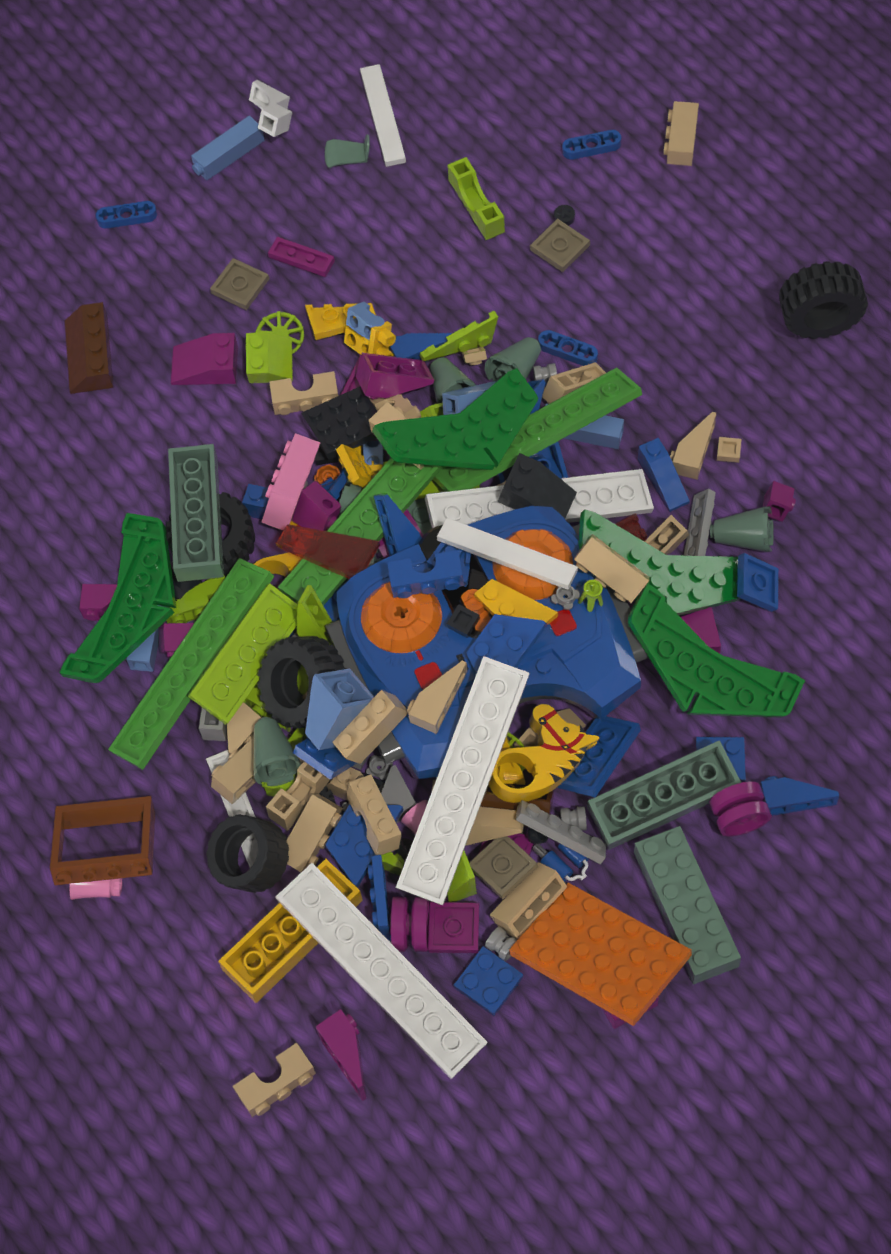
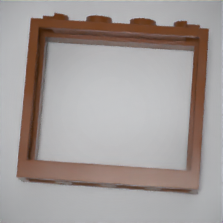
[50,796,155,885]

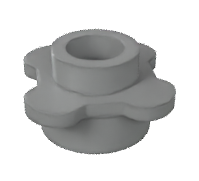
[551,586,580,610]
[366,755,393,781]

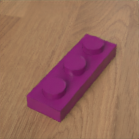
[268,237,335,277]

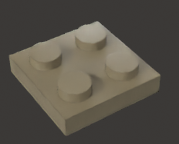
[530,218,590,272]
[210,258,269,310]
[469,836,538,900]

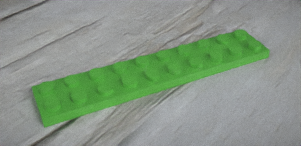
[433,367,642,492]
[278,458,444,606]
[108,558,274,770]

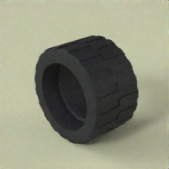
[206,814,289,893]

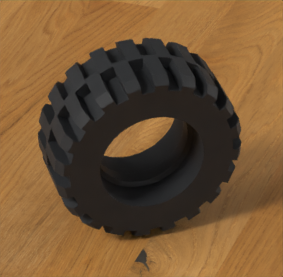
[779,261,868,339]
[166,492,255,580]
[258,636,347,729]

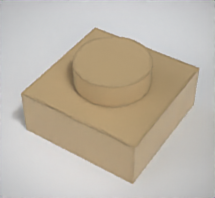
[462,347,487,365]
[717,437,742,463]

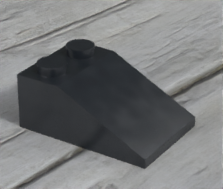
[497,453,577,518]

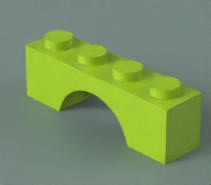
[448,157,505,240]

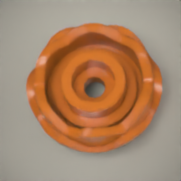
[314,464,341,484]

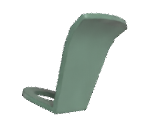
[325,134,369,168]

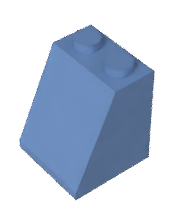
[305,668,374,750]

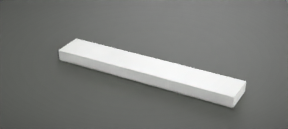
[360,64,406,167]
[437,518,578,590]
[206,750,258,868]

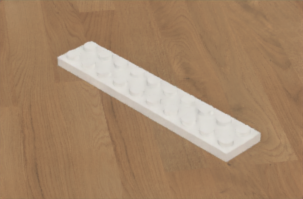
[425,469,654,539]
[396,656,530,905]
[276,863,488,1079]

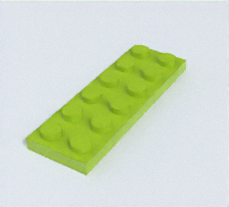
[188,583,298,725]

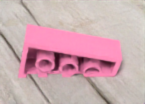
[261,433,320,532]

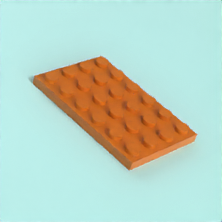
[509,883,692,1026]

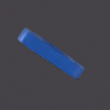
[562,130,621,160]
[96,201,157,229]
[538,330,598,366]

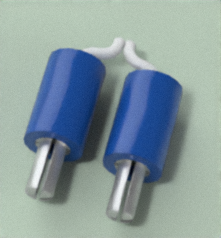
[533,844,589,882]

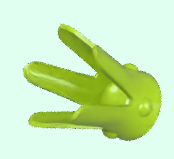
[578,580,603,612]

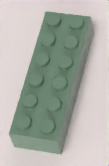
[168,444,224,582]
[587,740,741,850]
[634,826,741,985]

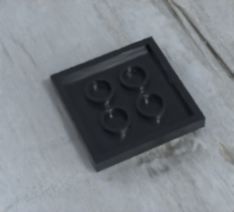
[301,386,377,460]

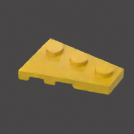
[305,303,376,340]
[474,579,558,624]

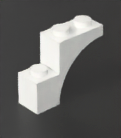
[249,80,292,137]

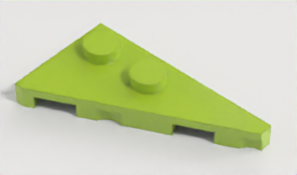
[419,311,498,361]

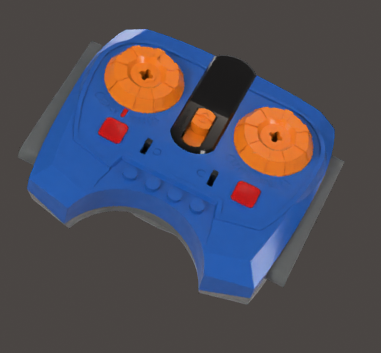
[325,506,649,779]

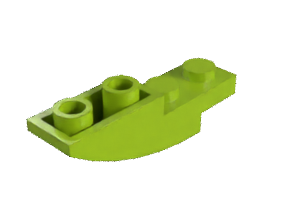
[166,576,225,623]

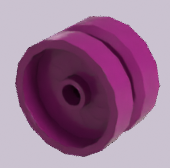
[709,781,772,837]
[390,897,429,952]

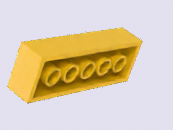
[218,859,363,1003]

